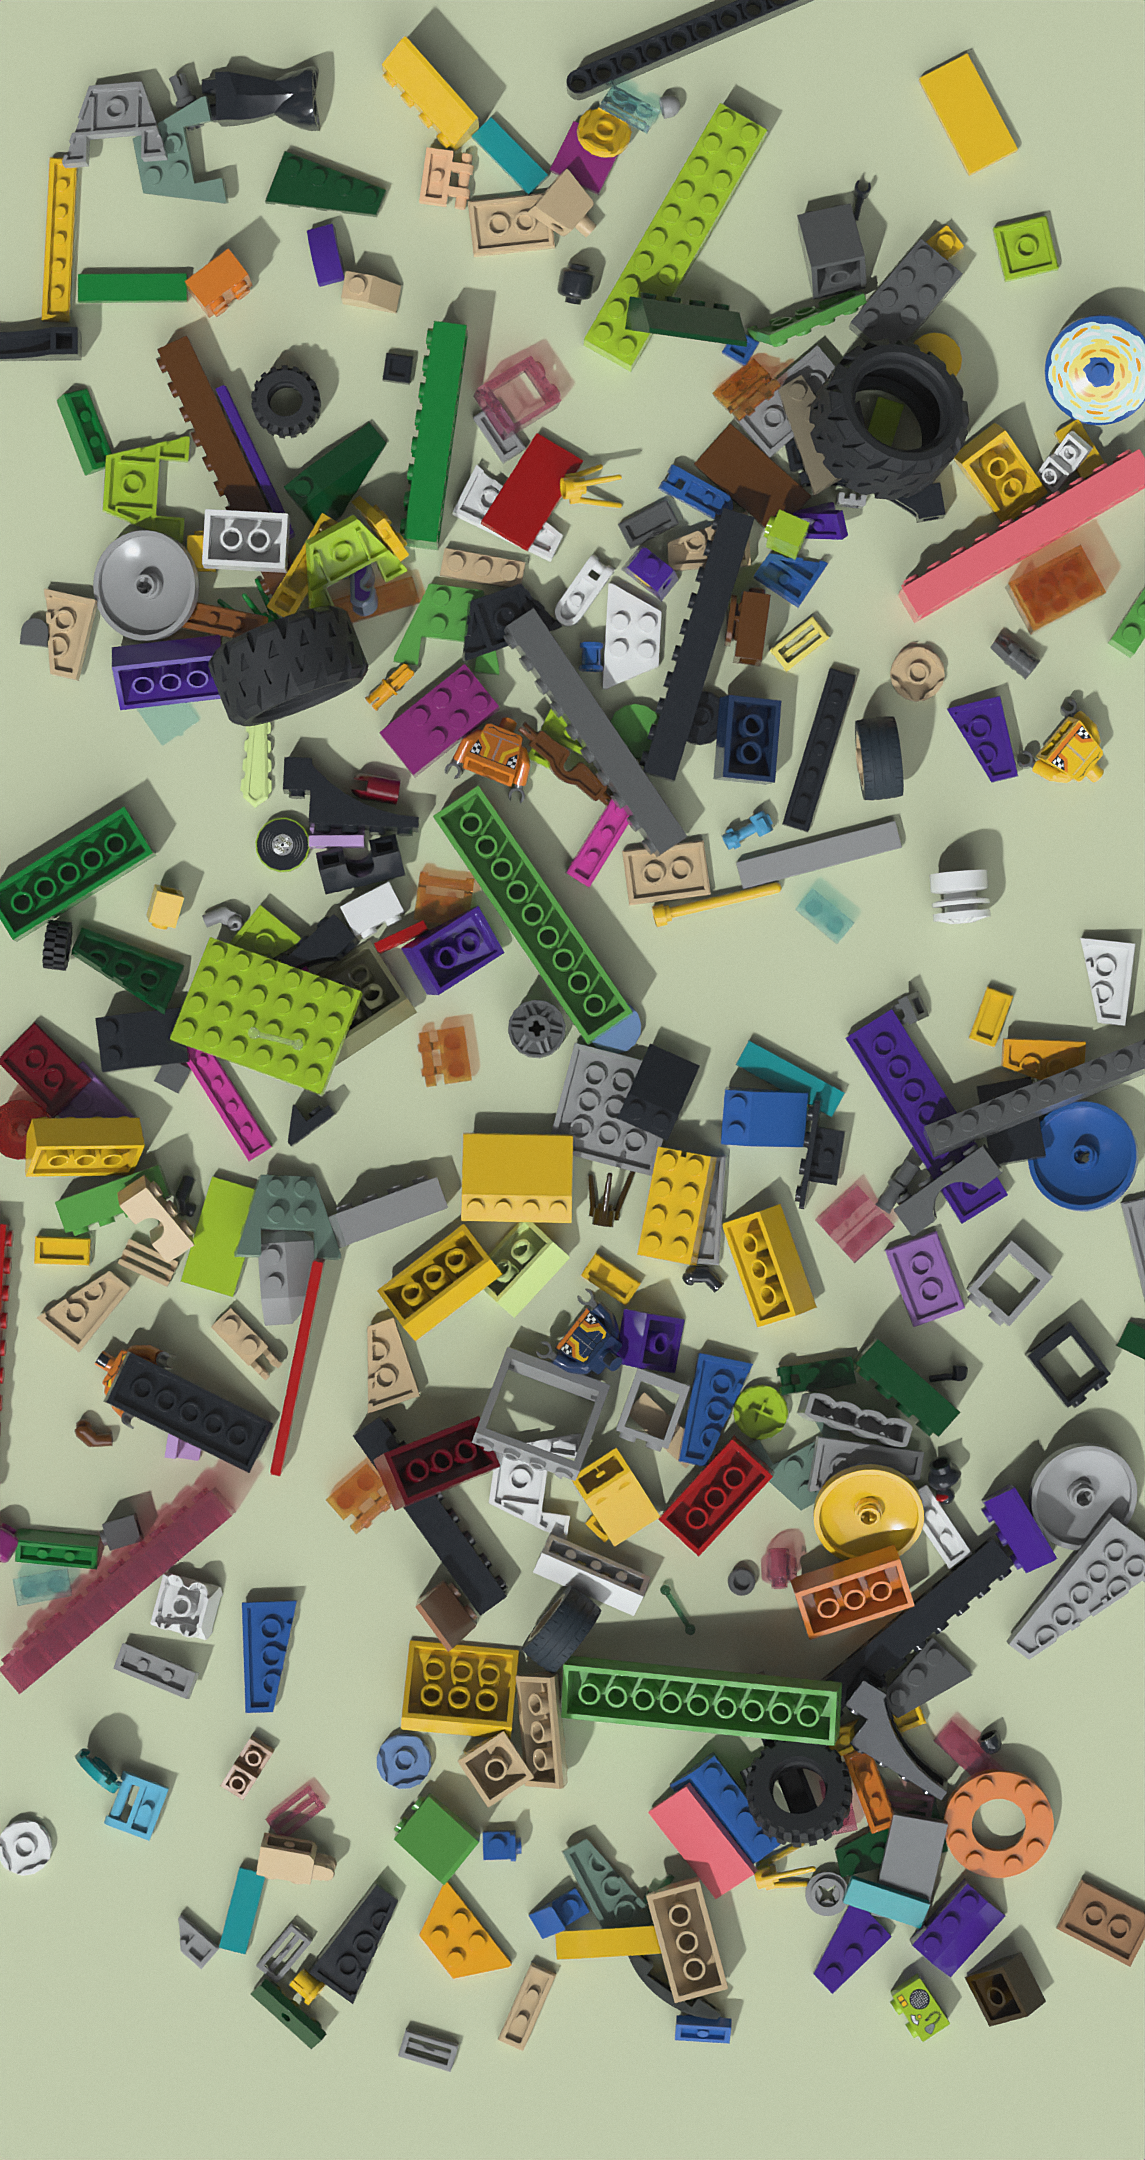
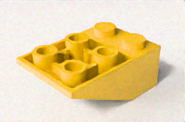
[571,1447,660,1547]

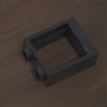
[1025,1321,1111,1408]

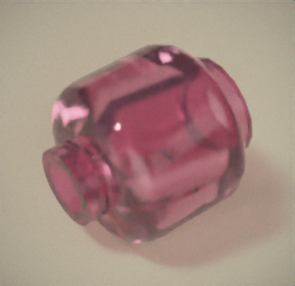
[761,1548,797,1589]

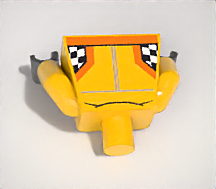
[1017,699,1104,783]

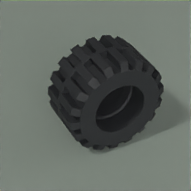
[251,365,321,439]

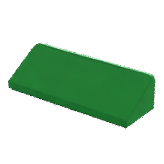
[57,388,112,476]
[15,1528,100,1570]

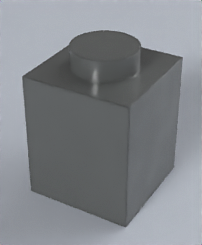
[99,1513,144,1551]

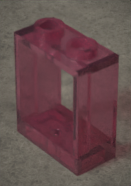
[473,356,561,441]

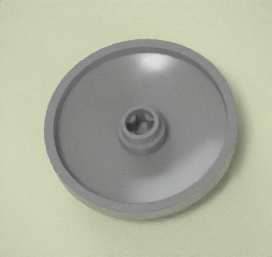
[93,530,199,641]
[1028,1442,1137,1550]

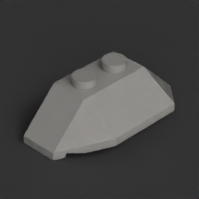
[258,1229,314,1326]

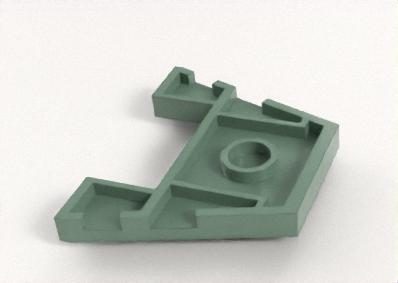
[133,96,229,204]
[234,1175,341,1260]
[747,1422,840,1511]

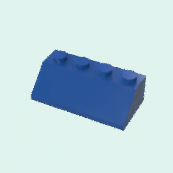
[670,1752,781,1864]

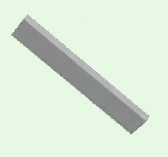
[736,821,902,889]

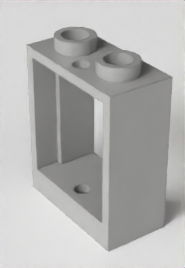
[966,1240,1053,1326]
[616,1368,690,1452]

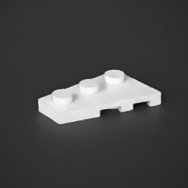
[1080,938,1135,1026]

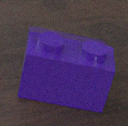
[401,906,505,995]

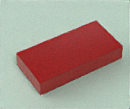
[374,920,428,954]

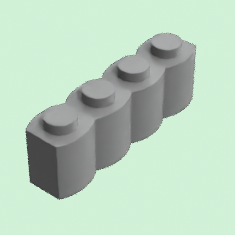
[797,1393,913,1447]

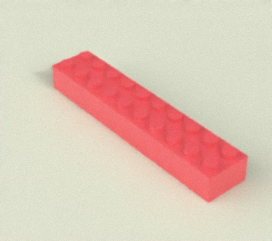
[898,449,1145,623]

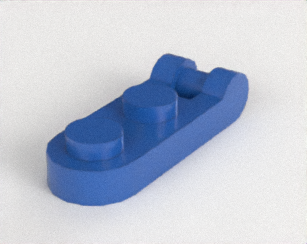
[658,464,733,519]

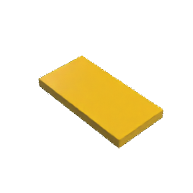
[918,53,1018,176]

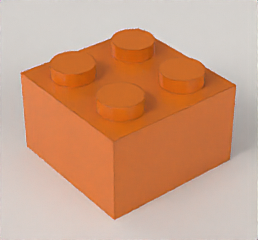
[185,248,253,318]

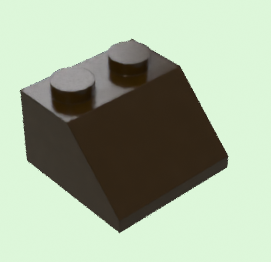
[965,1952,1046,2027]

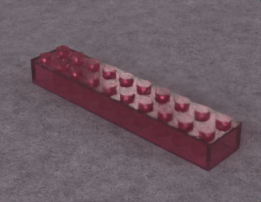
[0,1487,236,1695]

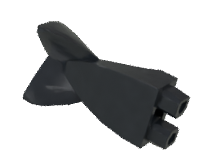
[202,66,320,131]

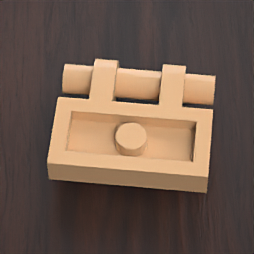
[419,147,474,210]

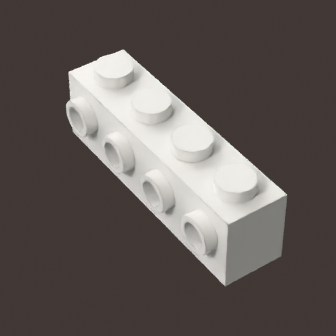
[533,1534,651,1616]

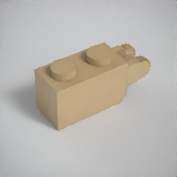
[256,1832,337,1885]

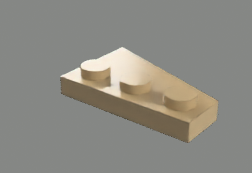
[667,511,751,571]
[44,589,97,681]

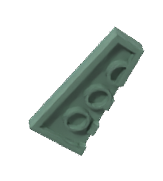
[561,1838,654,1929]

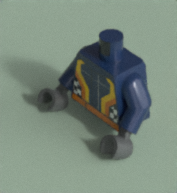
[536,1288,622,1374]

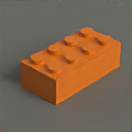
[790,1545,914,1640]

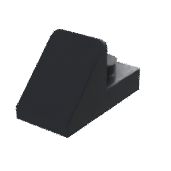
[288,1104,336,1147]

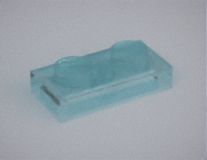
[599,85,660,134]
[795,888,854,944]
[13,1568,73,1606]

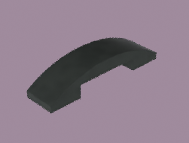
[628,1955,721,2019]

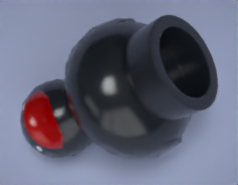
[928,1456,961,1505]

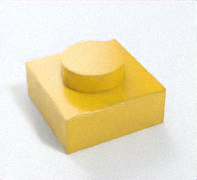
[926,225,964,261]

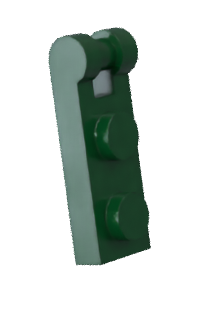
[776,1356,856,1396]

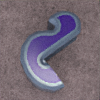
[343,564,378,616]

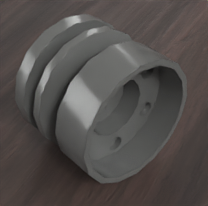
[508,1000,566,1059]

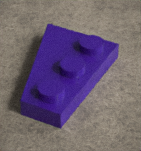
[813,1905,892,1994]

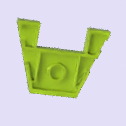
[102,436,190,544]
[305,514,407,609]

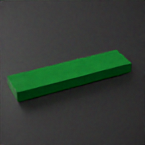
[78,273,188,303]

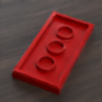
[481,433,584,552]

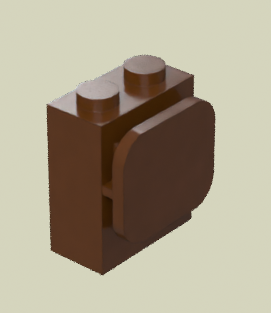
[724,588,771,667]

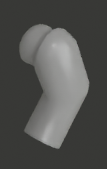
[202,907,243,931]

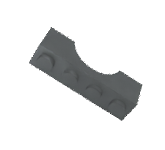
[894,1144,1004,1237]

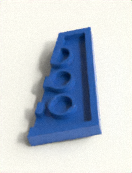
[678,1353,753,1467]
[242,1600,297,1713]

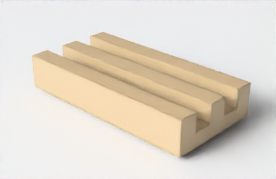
[118,1239,179,1287]

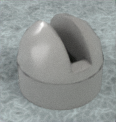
[659,95,680,119]

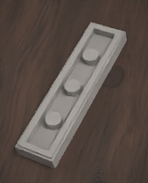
[697,1154,726,1265]

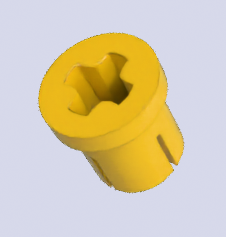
[289,1968,326,2005]

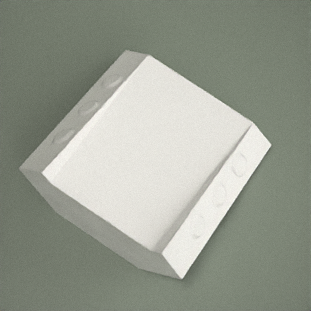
[150,1572,223,1640]

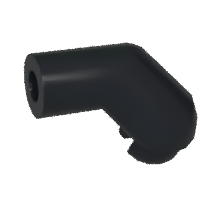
[176,1175,197,1217]

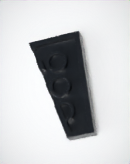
[309,1882,398,2004]

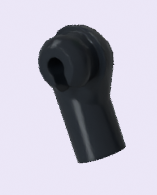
[682,1266,724,1293]

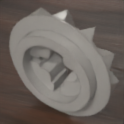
[805,1872,848,1916]

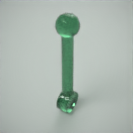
[660,1585,696,1635]

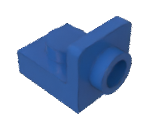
[483,1830,522,1861]

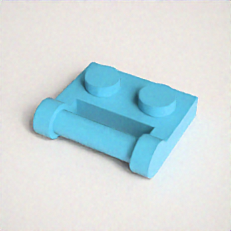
[104,1771,169,1841]

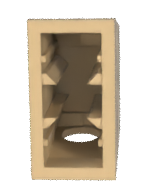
[527,169,597,237]

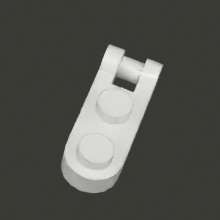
[555,554,615,626]

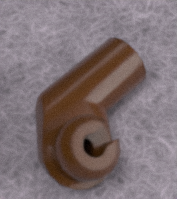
[74,1420,113,1447]

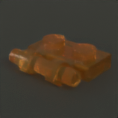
[712,358,781,421]
[417,1026,472,1087]
[326,1463,391,1534]

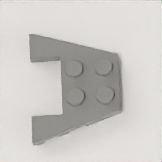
[62,81,168,168]

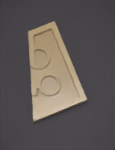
[37,1271,131,1352]
[367,1318,420,1413]

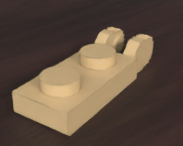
[211,1308,282,1380]

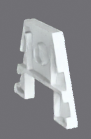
[489,1433,582,1541]

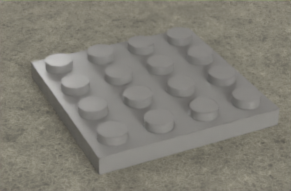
[551,1043,663,1176]

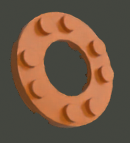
[944,1769,1054,1878]

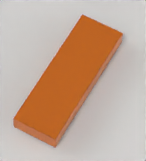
[843,1751,893,1834]

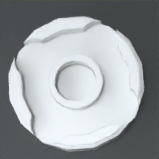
[0,1819,53,1876]

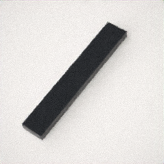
[782,668,856,833]

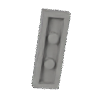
[113,1643,199,1699]

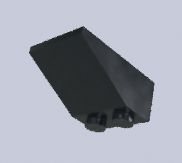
[95,1007,190,1073]
[617,1044,700,1141]

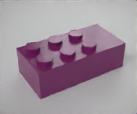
[379,664,500,778]

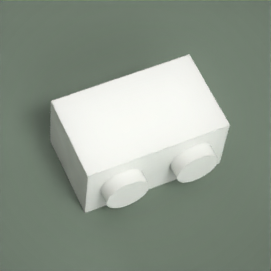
[340,882,405,939]

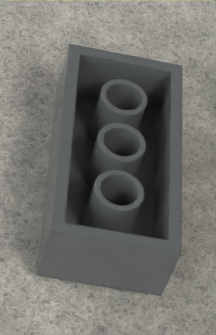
[849,239,963,344]

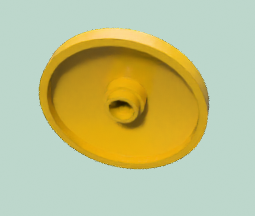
[813,1464,924,1561]

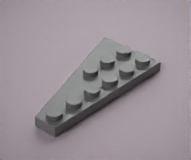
[1006,1513,1145,1660]

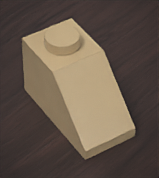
[341,271,401,314]

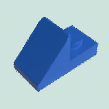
[528,1887,590,1939]

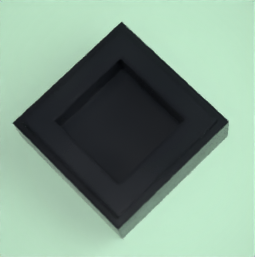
[382,353,414,385]

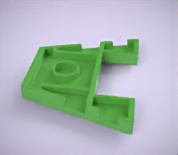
[393,583,500,676]

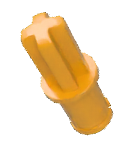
[365,663,414,711]

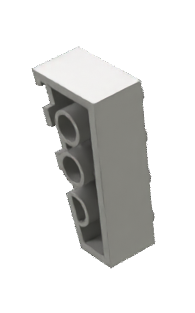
[328,1175,448,1248]

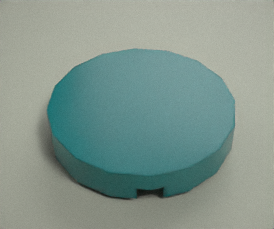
[75,1748,121,1793]

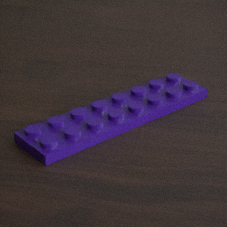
[845,1009,1008,1224]

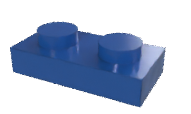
[675,2015,732,2044]

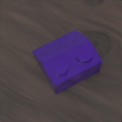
[617,1309,685,1373]

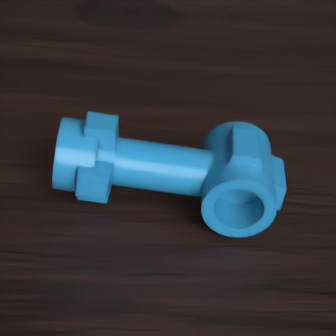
[721,810,774,850]

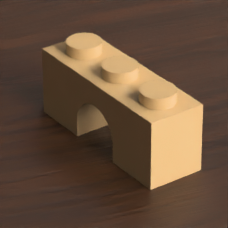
[117,1175,195,1263]

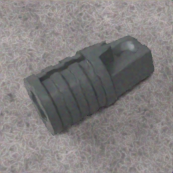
[990,634,1041,680]

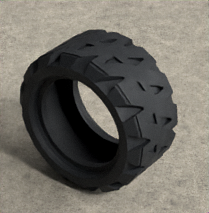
[809,339,969,500]
[208,605,369,726]

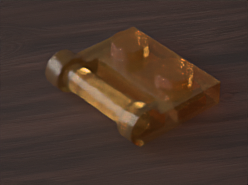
[414,871,475,924]

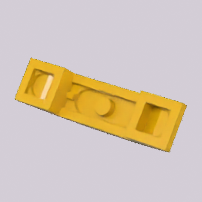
[267,513,338,617]
[555,1926,662,1960]

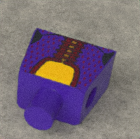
[621,546,679,601]

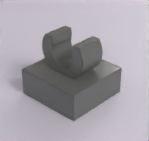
[892,991,929,1025]

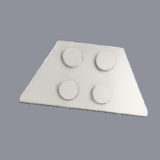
[603,583,662,690]

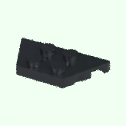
[462,583,562,662]

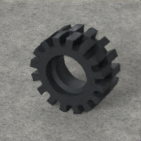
[42,920,72,971]

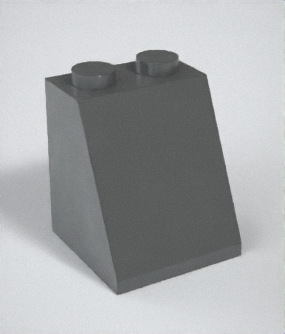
[797,203,867,300]

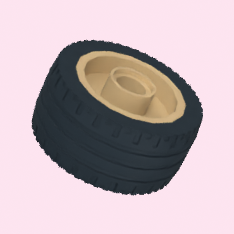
[855,716,904,801]
[522,1586,602,1673]

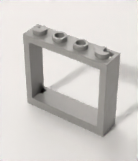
[472,1347,610,1481]

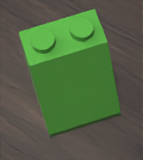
[394,1793,481,1885]

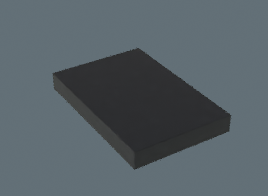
[976,1077,1046,1166]

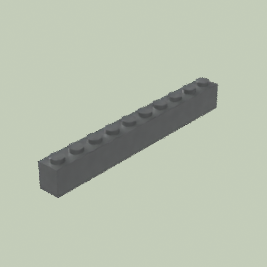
[504,608,688,857]
[923,1039,1145,1157]

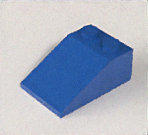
[721,1086,808,1148]

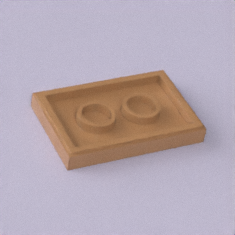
[1056,1879,1145,1967]

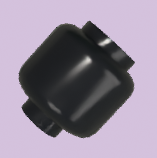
[557,263,595,305]

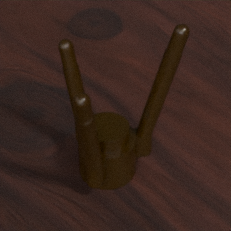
[588,1171,635,1227]

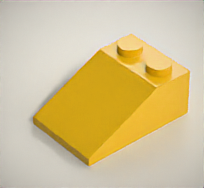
[954,423,1048,523]

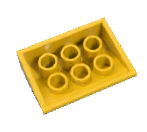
[461,1133,573,1223]
[401,1640,519,1740]

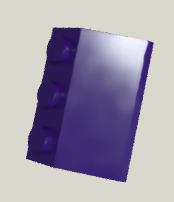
[981,1484,1058,1573]
[910,1878,1005,1977]

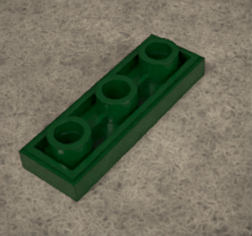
[250,1978,327,2049]

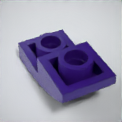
[307,223,345,287]

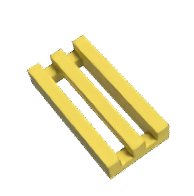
[770,616,830,672]

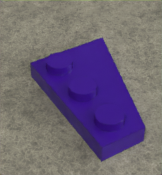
[947,696,1019,783]

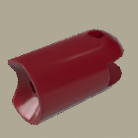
[351,773,401,805]

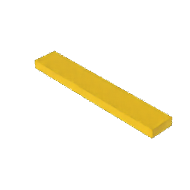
[41,157,78,323]

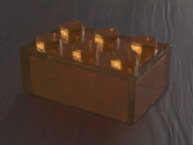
[1005,544,1106,635]

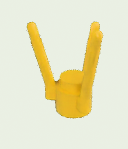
[560,464,622,508]
[754,1843,816,1890]

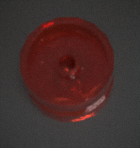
[0,1099,51,1160]

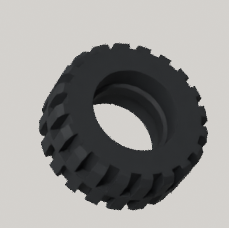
[746,1740,853,1848]

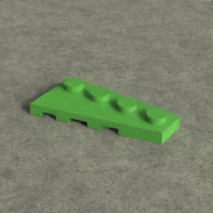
[747,290,867,347]

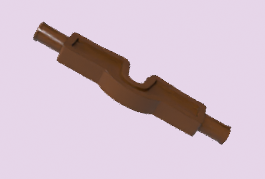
[518,722,616,806]

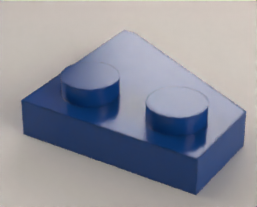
[753,553,828,608]

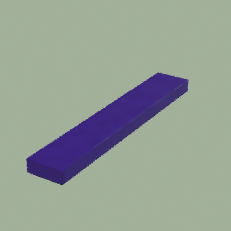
[216,385,296,540]

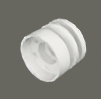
[929,870,991,924]

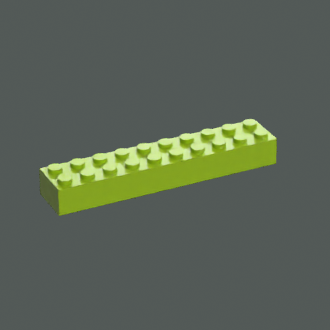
[584,103,767,372]

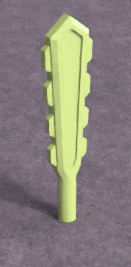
[240,722,272,808]

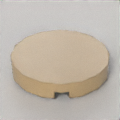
[890,647,945,702]

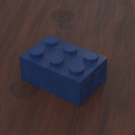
[713,695,782,785]

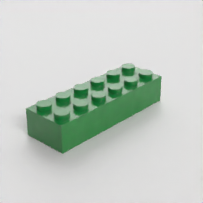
[0,807,156,942]

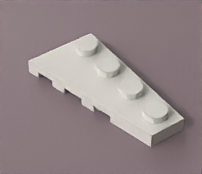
[452,465,563,562]

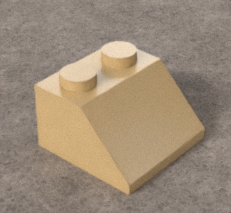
[458,1731,534,1808]

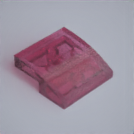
[815,1183,895,1263]

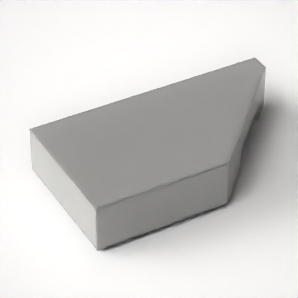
[178,1914,219,1969]

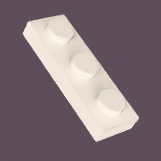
[918,1484,972,1569]

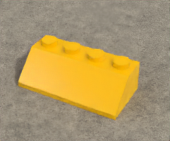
[382,36,479,152]
[25,1116,145,1177]
[722,1204,817,1327]

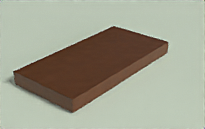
[694,423,812,529]

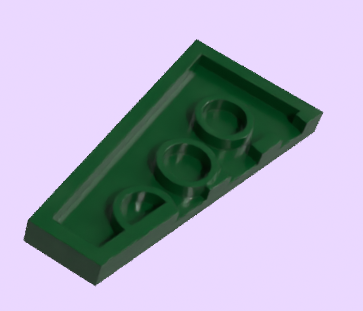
[265,151,386,217]
[71,927,184,1014]
[834,1797,948,1877]

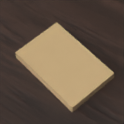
[468,193,555,257]
[622,840,711,906]

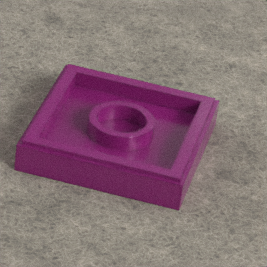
[550,121,618,195]

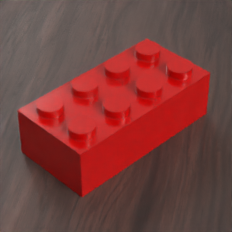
[658,1435,775,1557]

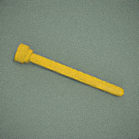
[652,882,782,927]

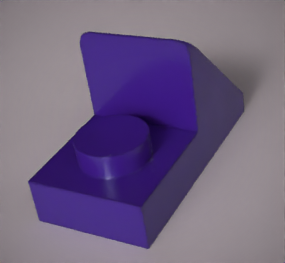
[793,502,848,540]

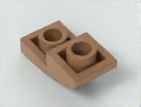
[220,1735,275,1800]

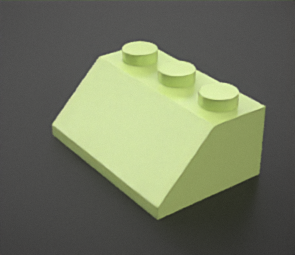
[483,1222,570,1318]

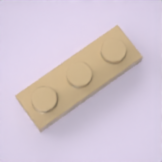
[440,548,525,588]

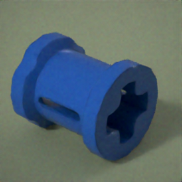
[579,642,603,672]

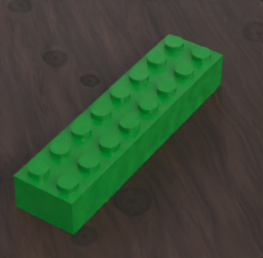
[399,321,468,550]

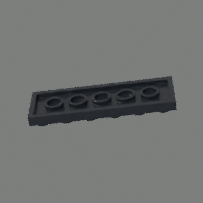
[103,1352,273,1473]

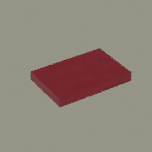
[0,1022,92,1118]

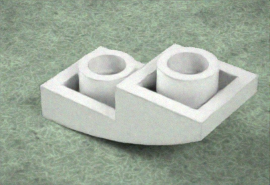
[1036,431,1093,493]

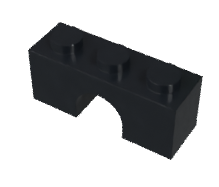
[316,834,406,894]

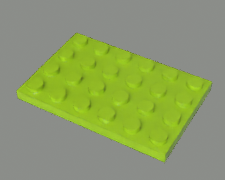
[170,937,363,1096]

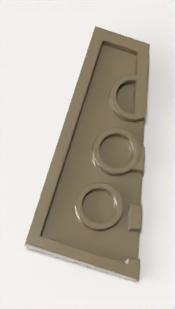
[778,375,841,496]

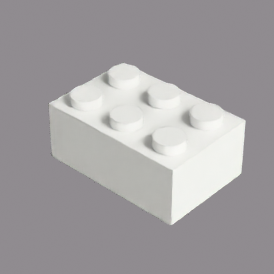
[202,509,290,573]

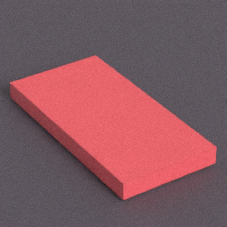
[648,1783,758,1899]

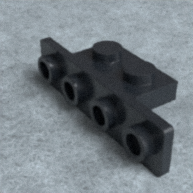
[795,1099,846,1209]

